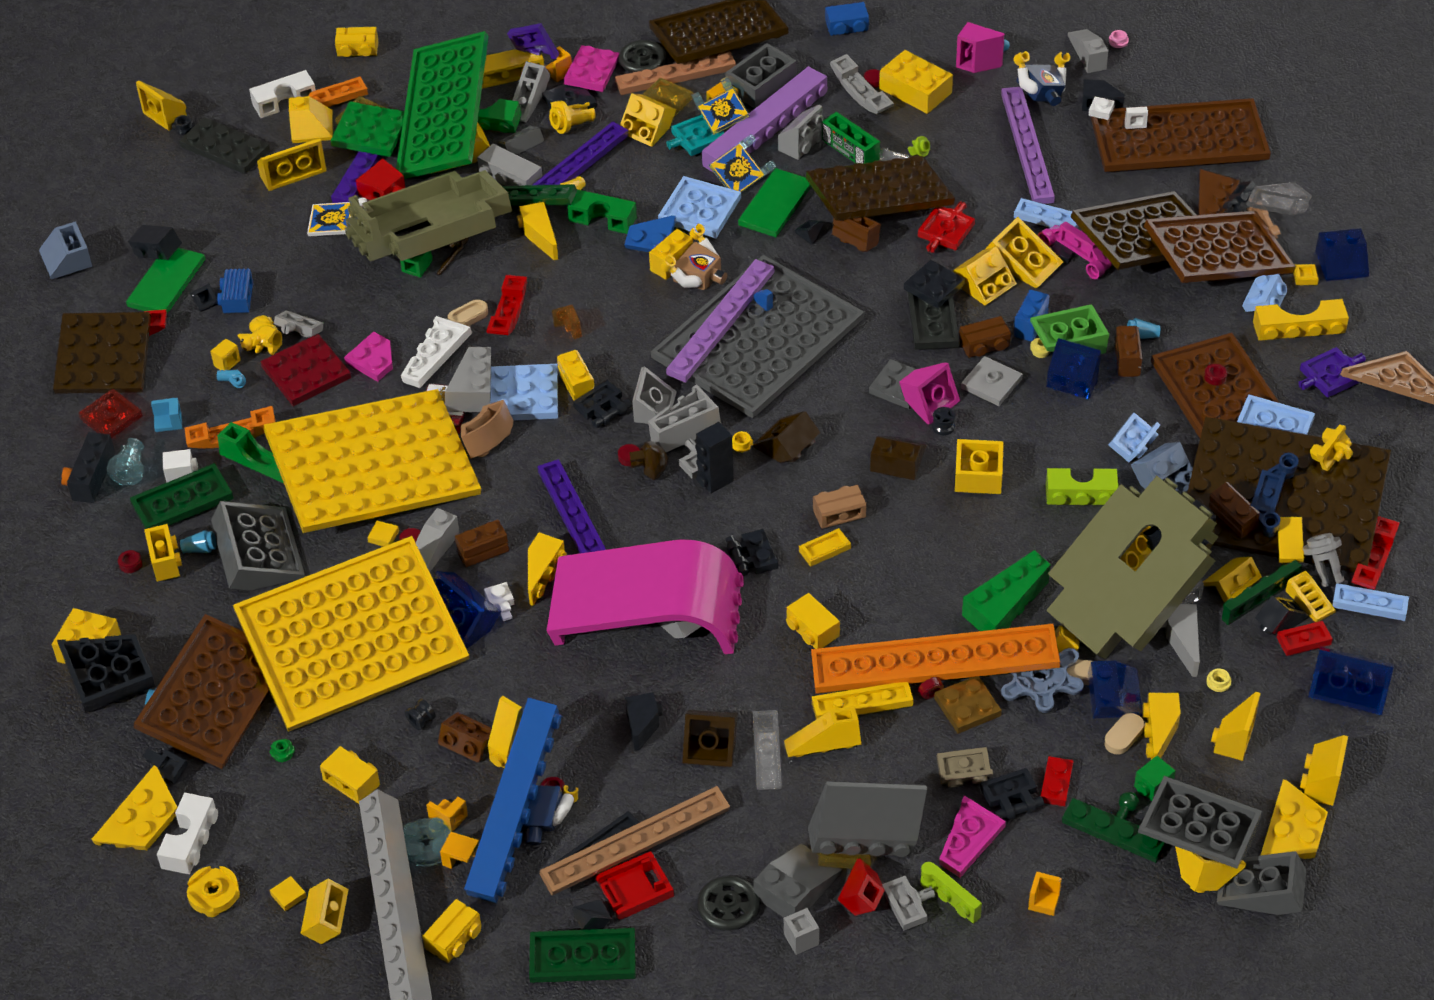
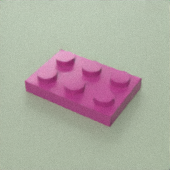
[564,45,619,92]

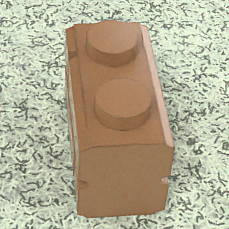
[813,485,866,529]

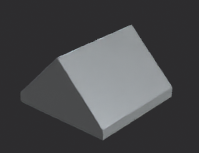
[633,366,677,424]

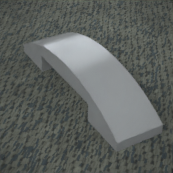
[830,54,894,114]

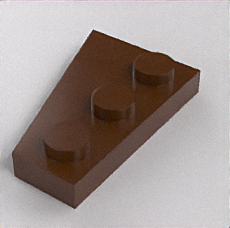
[1198,169,1240,215]

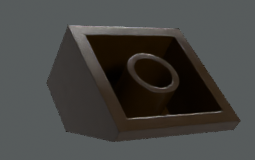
[753,411,821,463]
[870,436,926,481]
[682,710,738,767]

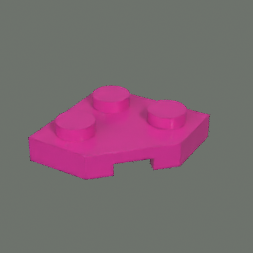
[344,332,393,382]

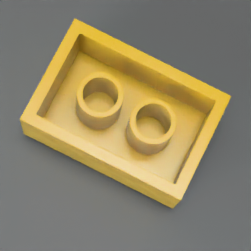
[879,50,953,114]

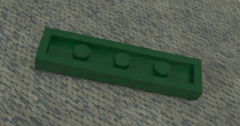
[502,184,577,206]
[1222,560,1302,625]

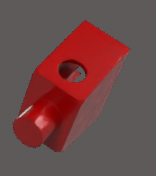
[356,159,405,200]

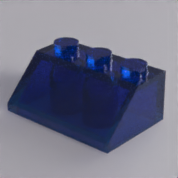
[433,571,501,649]
[1308,647,1394,715]

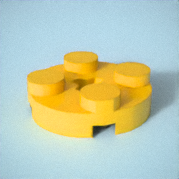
[187,866,240,917]

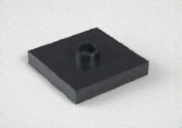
[542,84,597,109]

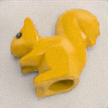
[238,315,282,355]

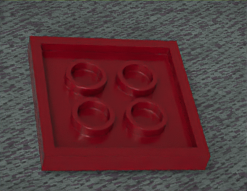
[260,334,351,406]

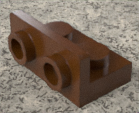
[438,712,492,763]

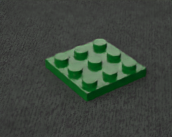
[331,101,404,157]

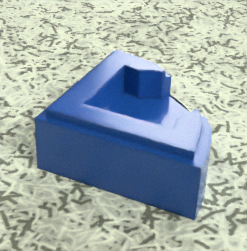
[753,289,773,311]

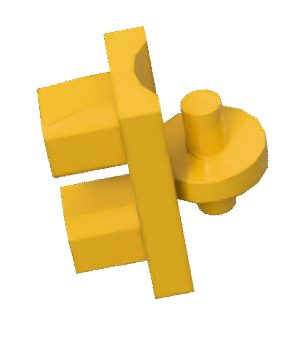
[1310,424,1353,471]

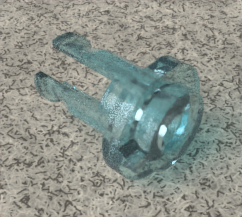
[107,438,144,485]

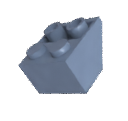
[39,221,92,279]
[1131,442,1193,494]

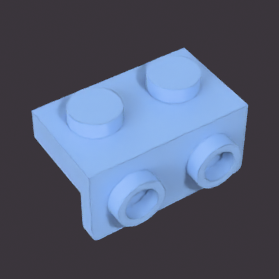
[1242,274,1287,312]
[1108,413,1160,462]

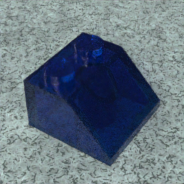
[1315,228,1369,281]
[1047,338,1101,399]
[1088,660,1143,719]

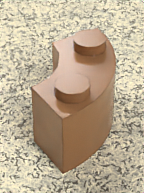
[461,400,514,458]

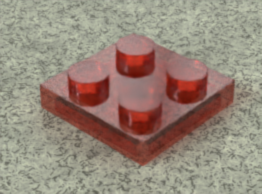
[78,389,143,439]

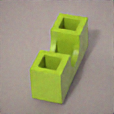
[1046,468,1118,505]

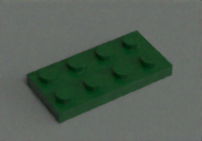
[130,463,234,529]
[529,928,636,983]

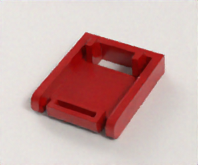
[596,851,674,920]

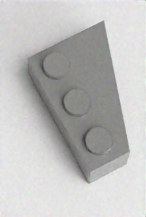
[445,347,491,412]
[648,384,721,452]

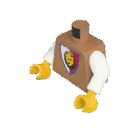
[661,224,727,290]

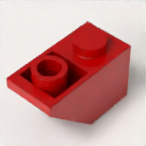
[837,858,885,915]

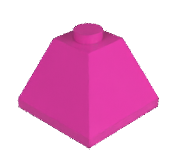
[899,363,960,424]

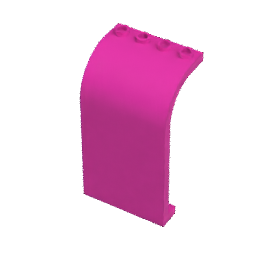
[547,540,744,654]

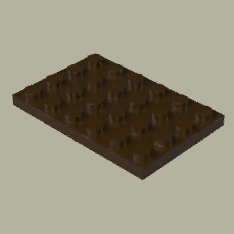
[649,0,789,64]
[806,156,955,221]
[1071,191,1196,270]

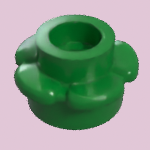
[270,739,294,762]

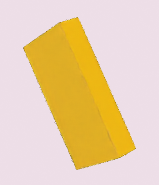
[1278,517,1304,563]
[799,528,851,567]

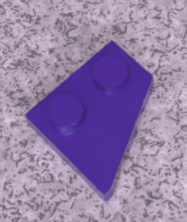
[507,23,559,59]

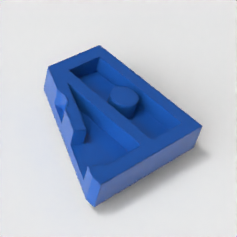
[624,215,676,252]

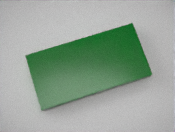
[738,168,812,238]
[126,248,205,314]

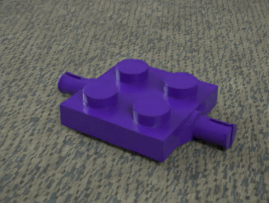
[1299,347,1366,398]

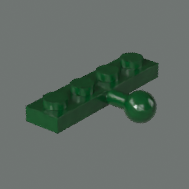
[1062,792,1166,863]

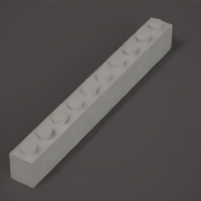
[359,789,432,1000]

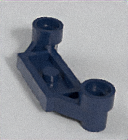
[1251,453,1299,537]

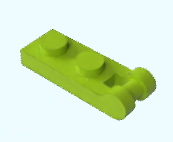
[920,862,982,924]

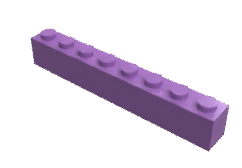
[702,66,828,174]

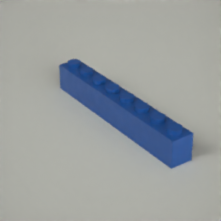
[464,698,562,903]

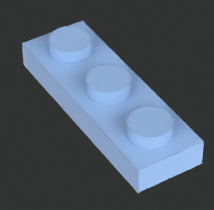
[1014,198,1078,228]
[1332,584,1409,621]

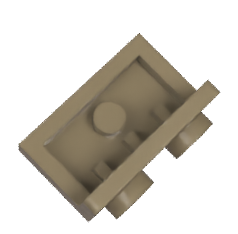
[936,747,993,788]

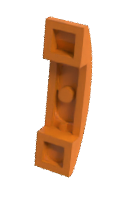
[184,406,275,448]

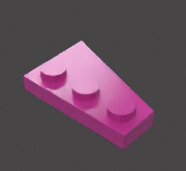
[939,796,1006,878]

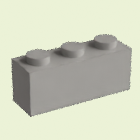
[477,144,542,186]

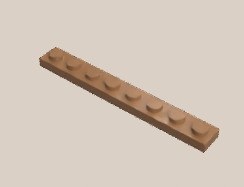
[540,786,730,896]

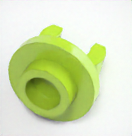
[907,136,930,157]

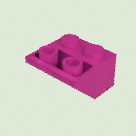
[956,22,1005,73]

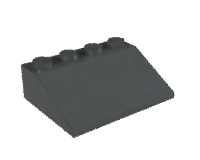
[211,501,305,590]
[1138,776,1262,869]
[808,782,927,857]

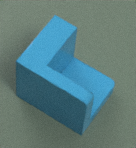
[151,398,182,432]

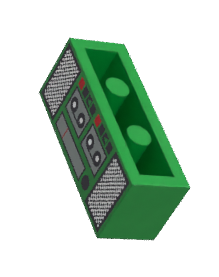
[822,112,880,164]

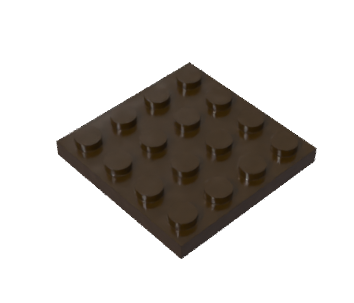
[53,312,151,394]

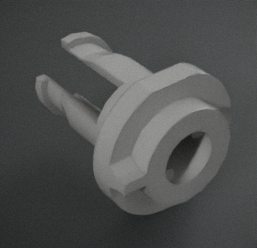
[1302,533,1345,587]

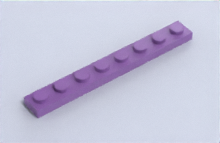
[1001,87,1055,204]
[666,259,774,383]

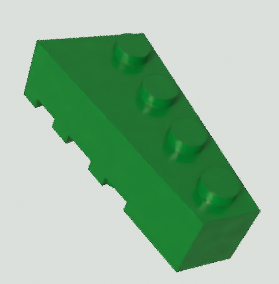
[962,550,1051,631]

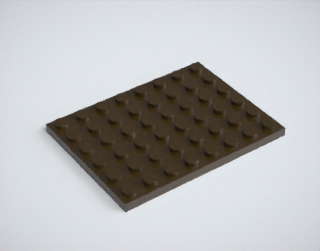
[1187,416,1391,572]

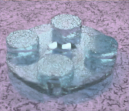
[403,817,450,866]

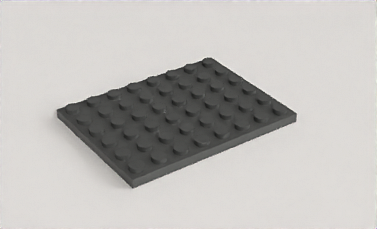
[651,255,864,418]

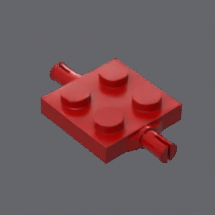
[918,201,975,253]

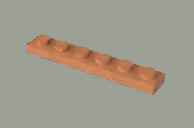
[615,51,736,95]

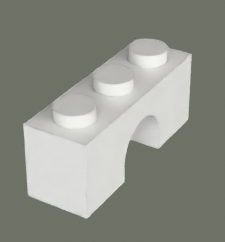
[249,70,316,118]
[157,793,218,874]

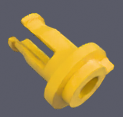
[549,101,595,134]

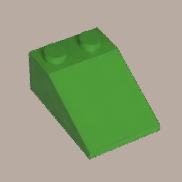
[1030,304,1109,358]

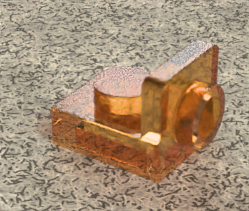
[552,304,582,339]

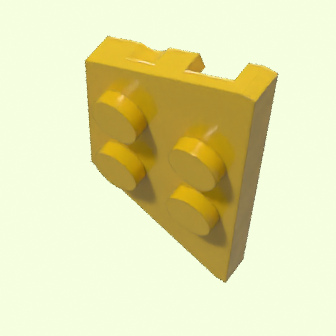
[92,765,178,851]
[1260,780,1328,859]

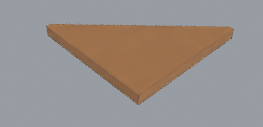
[1341,351,1434,404]

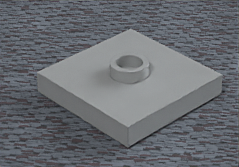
[961,356,1023,406]

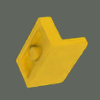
[1203,557,1262,602]

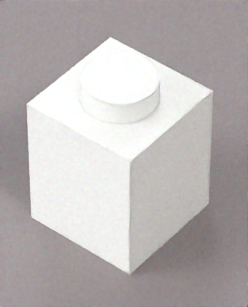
[163,449,198,482]

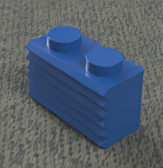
[825,2,869,36]
[217,268,253,313]
[1014,290,1050,342]

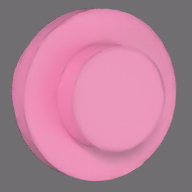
[1109,30,1129,48]

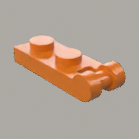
[308,77,368,107]

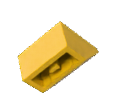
[620,93,676,147]
[952,246,1017,305]

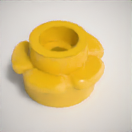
[732,431,753,452]

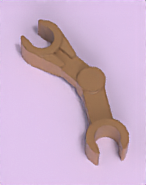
[1246,198,1281,239]

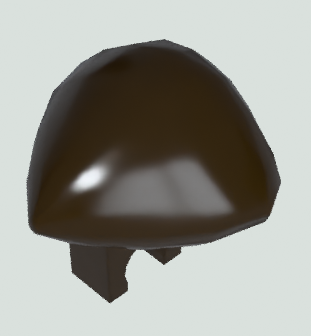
[630,441,668,480]

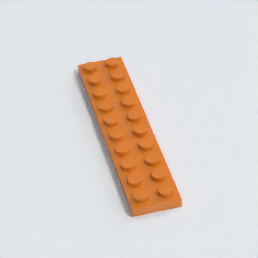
[811,624,1060,693]

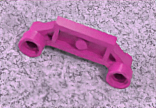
[1037,222,1112,279]

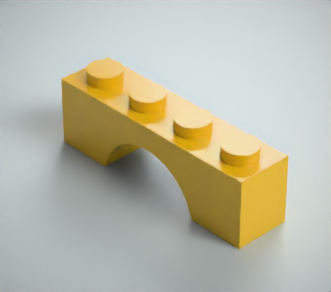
[1253,299,1349,340]

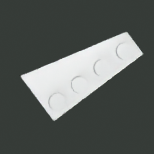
[401,316,472,388]

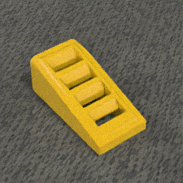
[1286,571,1335,622]

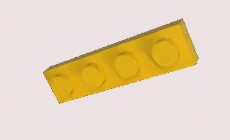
[812,682,913,719]

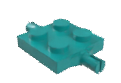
[666,114,731,156]

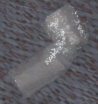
[880,148,909,161]

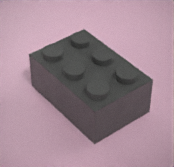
[725,43,797,109]

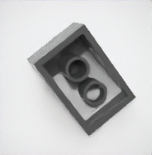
[754,844,842,917]
[1217,851,1306,915]

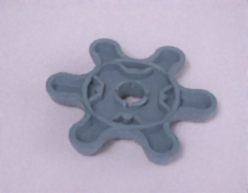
[1001,648,1084,713]

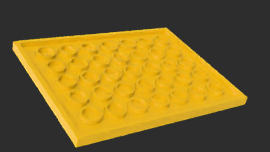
[264,389,481,533]
[233,536,469,732]

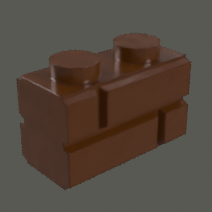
[832,217,881,252]
[959,316,1011,358]
[1114,326,1142,377]
[1209,482,1260,538]
[455,519,509,567]

